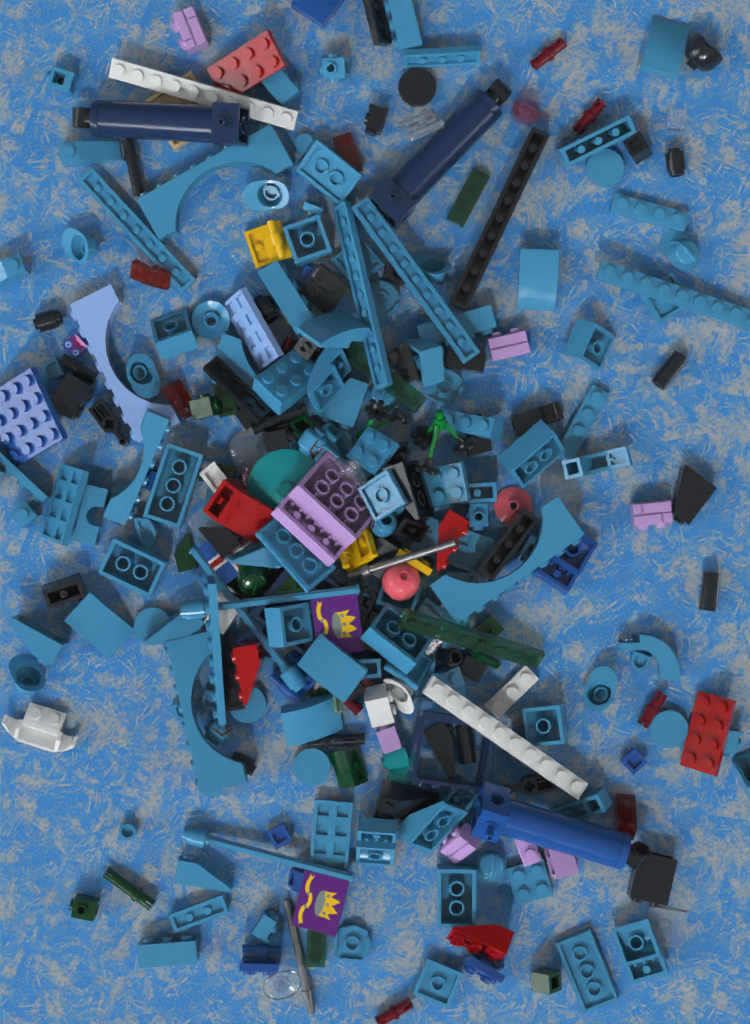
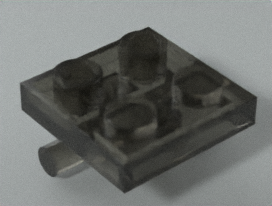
[299,263,351,314]
[386,342,419,388]

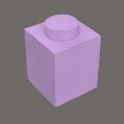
[376,724,402,754]

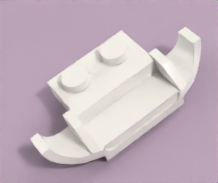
[1,702,78,753]

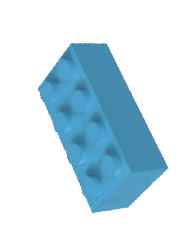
[143,443,206,528]

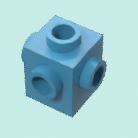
[320,54,350,82]

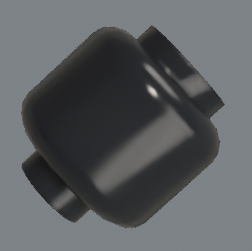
[254,295,280,324]

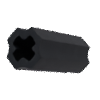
[651,350,688,391]
[699,571,721,611]
[455,725,477,764]

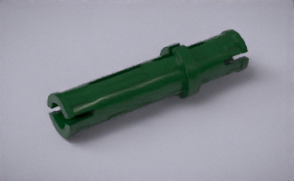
[103,867,156,911]

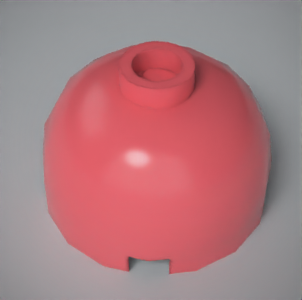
[381,562,421,601]

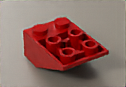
[203,478,274,544]
[435,509,470,572]
[231,639,265,706]
[446,924,515,963]

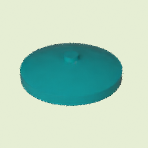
[248,448,317,519]

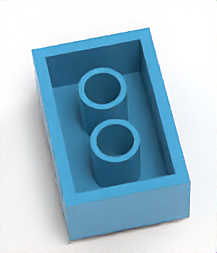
[252,349,315,415]
[497,420,566,489]
[98,536,170,598]
[360,603,433,675]
[436,864,476,928]

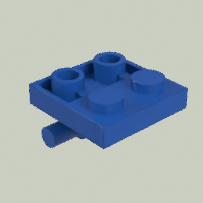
[269,650,317,703]
[239,943,281,976]
[460,952,505,985]

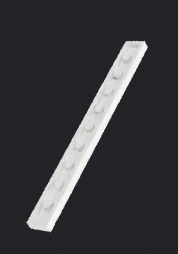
[109,57,299,131]
[422,676,588,800]

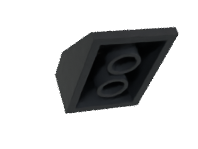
[382,460,434,520]
[373,779,440,825]

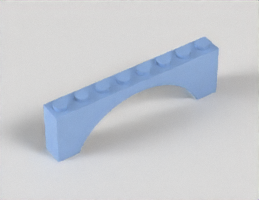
[69,284,182,443]

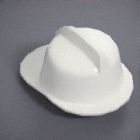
[383,676,414,714]

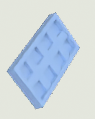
[223,287,284,372]

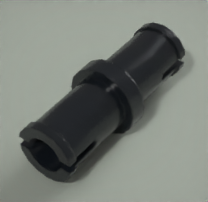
[59,353,98,384]

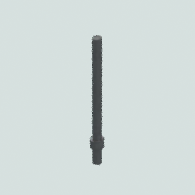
[347,538,458,580]
[283,899,316,1014]

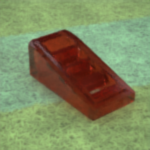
[160,378,192,420]

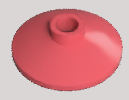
[494,487,532,524]

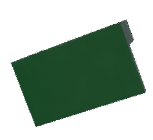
[329,745,368,789]

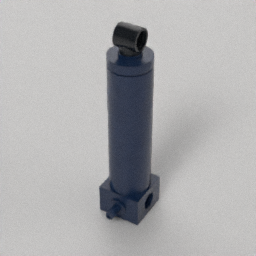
[369,78,513,230]
[72,100,250,147]

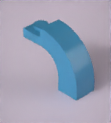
[562,446,633,480]
[618,633,680,680]

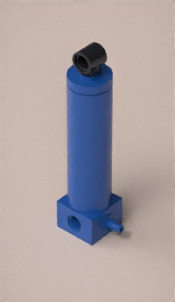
[470,782,650,870]

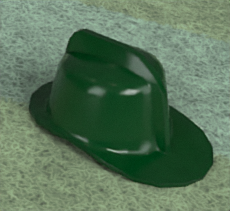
[237,565,269,596]

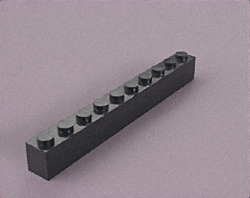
[448,126,550,312]

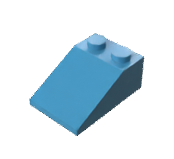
[9,615,70,666]
[397,801,469,853]

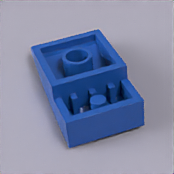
[291,0,344,29]
[533,535,598,595]

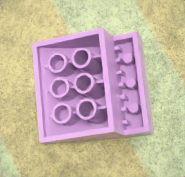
[271,450,373,567]

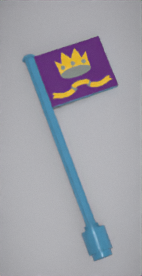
[180,584,364,653]
[182,825,355,937]

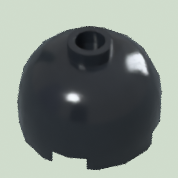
[685,33,723,72]

